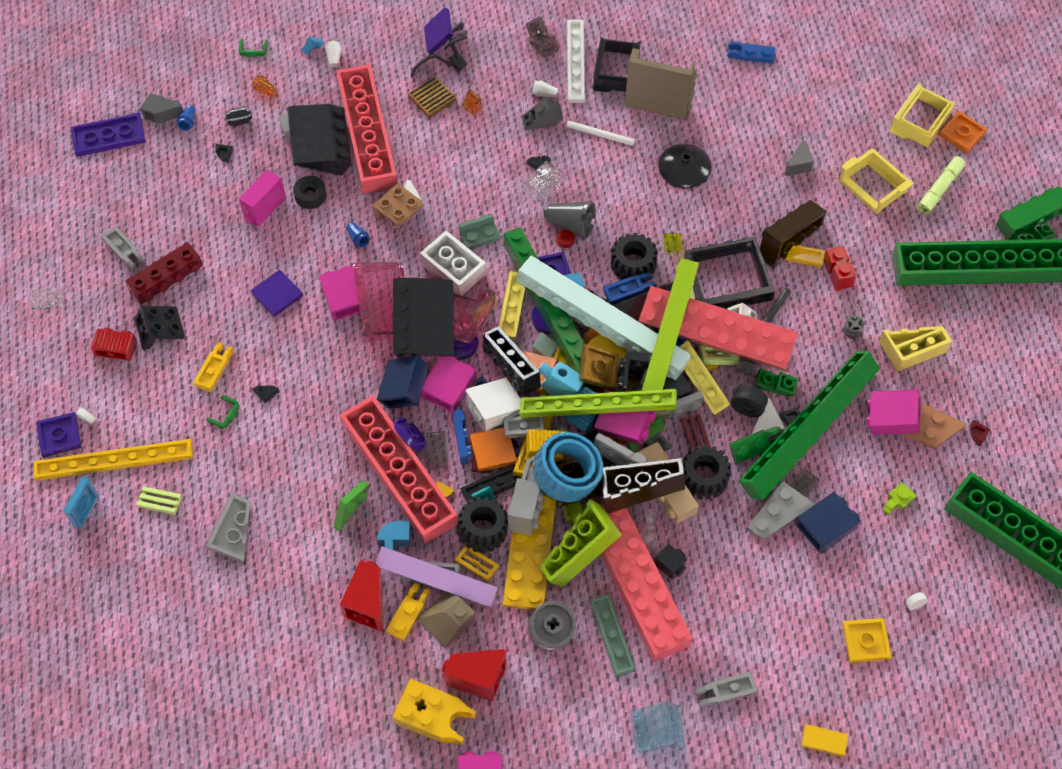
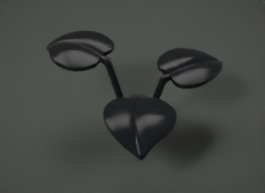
[410,21,468,77]

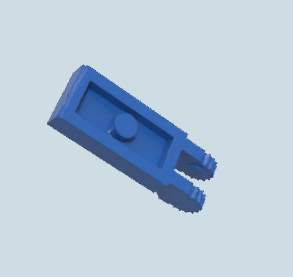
[727,41,776,64]
[603,272,657,305]
[453,409,471,465]

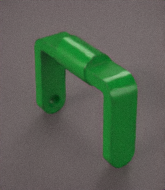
[238,39,268,57]
[206,395,240,429]

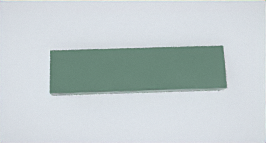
[589,594,636,677]

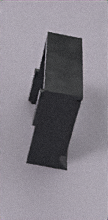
[593,37,641,93]

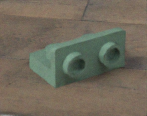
[459,214,501,250]

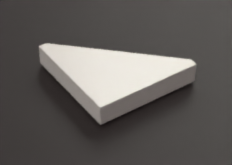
[752,398,784,434]

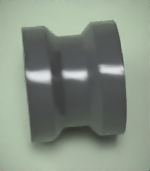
[843,315,865,339]

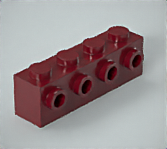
[125,242,203,305]

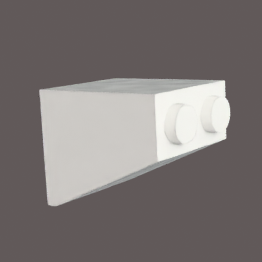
[466,378,523,432]

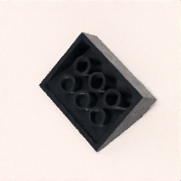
[287,104,351,176]
[393,277,454,358]

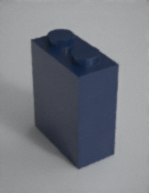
[376,355,429,409]
[795,491,861,554]

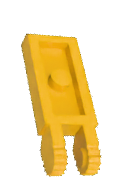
[193,342,234,392]
[386,583,431,641]

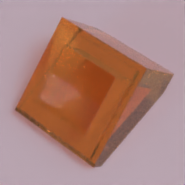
[462,89,482,116]

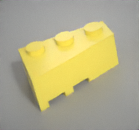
[879,326,952,372]

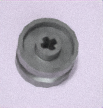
[528,601,576,651]

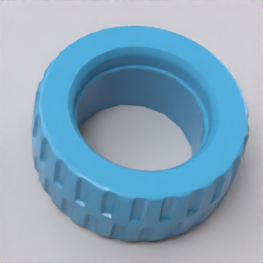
[533,432,603,502]

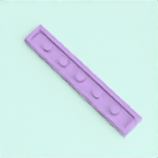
[376,546,498,607]

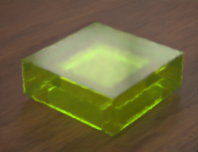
[662,233,683,252]

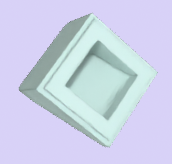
[533,333,558,357]

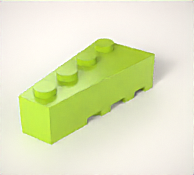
[540,499,622,587]

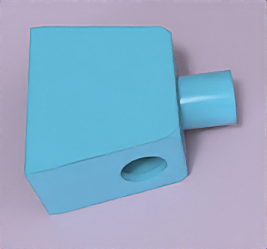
[538,362,583,396]

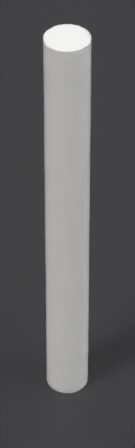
[567,121,635,146]

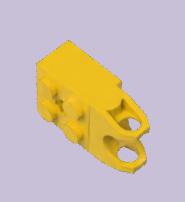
[392,678,476,746]

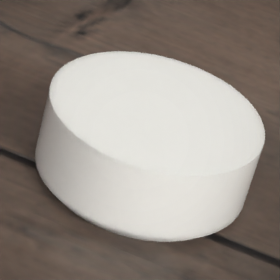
[76,407,96,424]
[906,592,928,610]

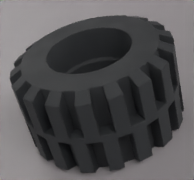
[611,233,658,280]
[682,445,731,500]
[457,497,508,553]

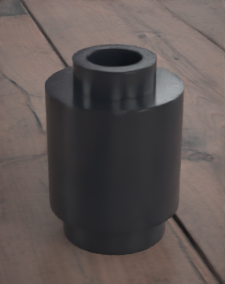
[225,106,253,127]

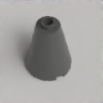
[544,201,596,237]

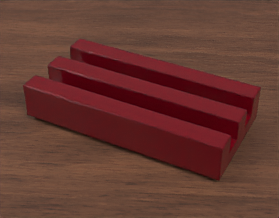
[681,414,711,450]

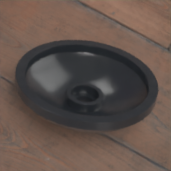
[658,144,712,188]

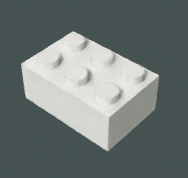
[420,231,486,297]

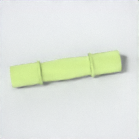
[917,156,966,215]

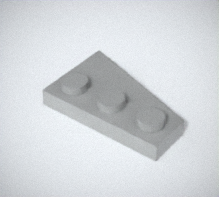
[747,481,815,541]
[206,493,251,563]

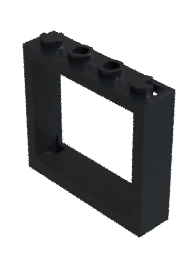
[684,237,775,310]

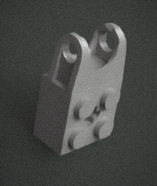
[508,456,544,536]

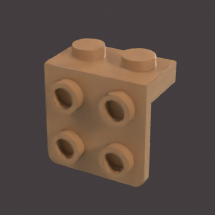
[373,183,423,226]

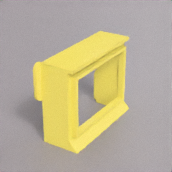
[890,82,956,148]
[839,148,913,215]

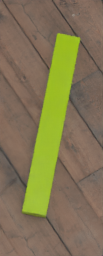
[642,258,699,391]
[519,389,677,418]

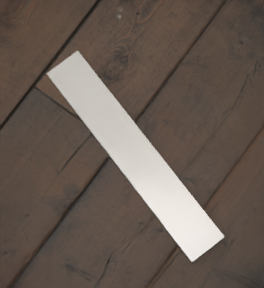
[567,20,585,103]

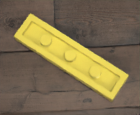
[499,271,526,341]
[679,341,731,415]

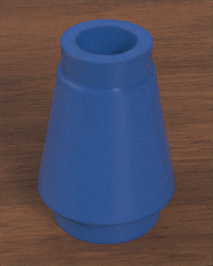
[177,105,196,131]
[346,222,370,247]

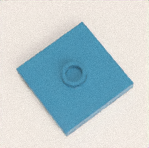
[63,477,99,529]

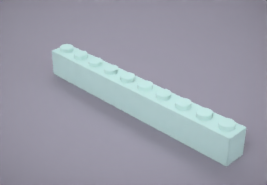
[516,256,691,380]

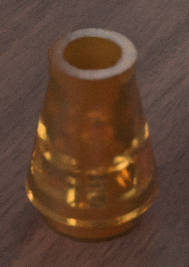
[251,75,278,98]

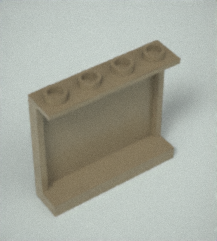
[625,48,697,119]

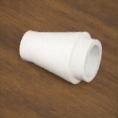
[325,41,342,67]
[532,80,558,98]

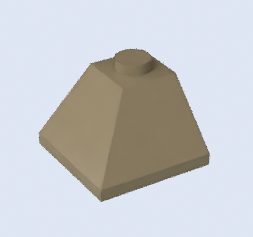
[417,592,476,647]

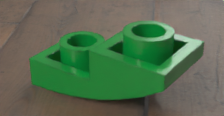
[1013,222,1056,240]
[754,368,798,396]

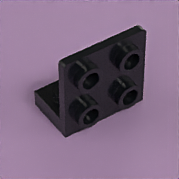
[134,306,185,350]
[615,351,649,392]

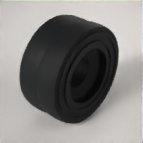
[293,175,327,209]
[731,385,768,417]

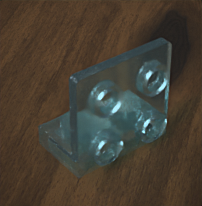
[631,701,685,753]

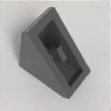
[785,140,814,176]

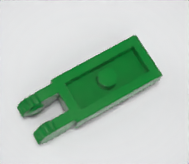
[729,426,781,463]

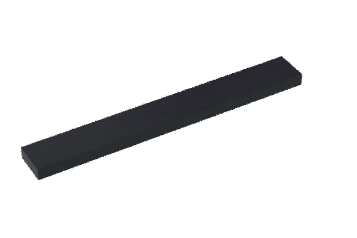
[460,430,607,505]

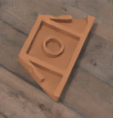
[902,403,967,449]

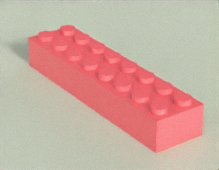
[336,64,398,194]
[638,286,798,372]
[340,396,458,544]
[600,504,693,663]

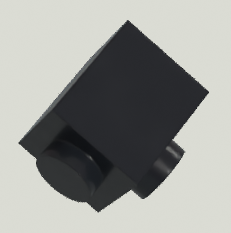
[654,543,687,580]

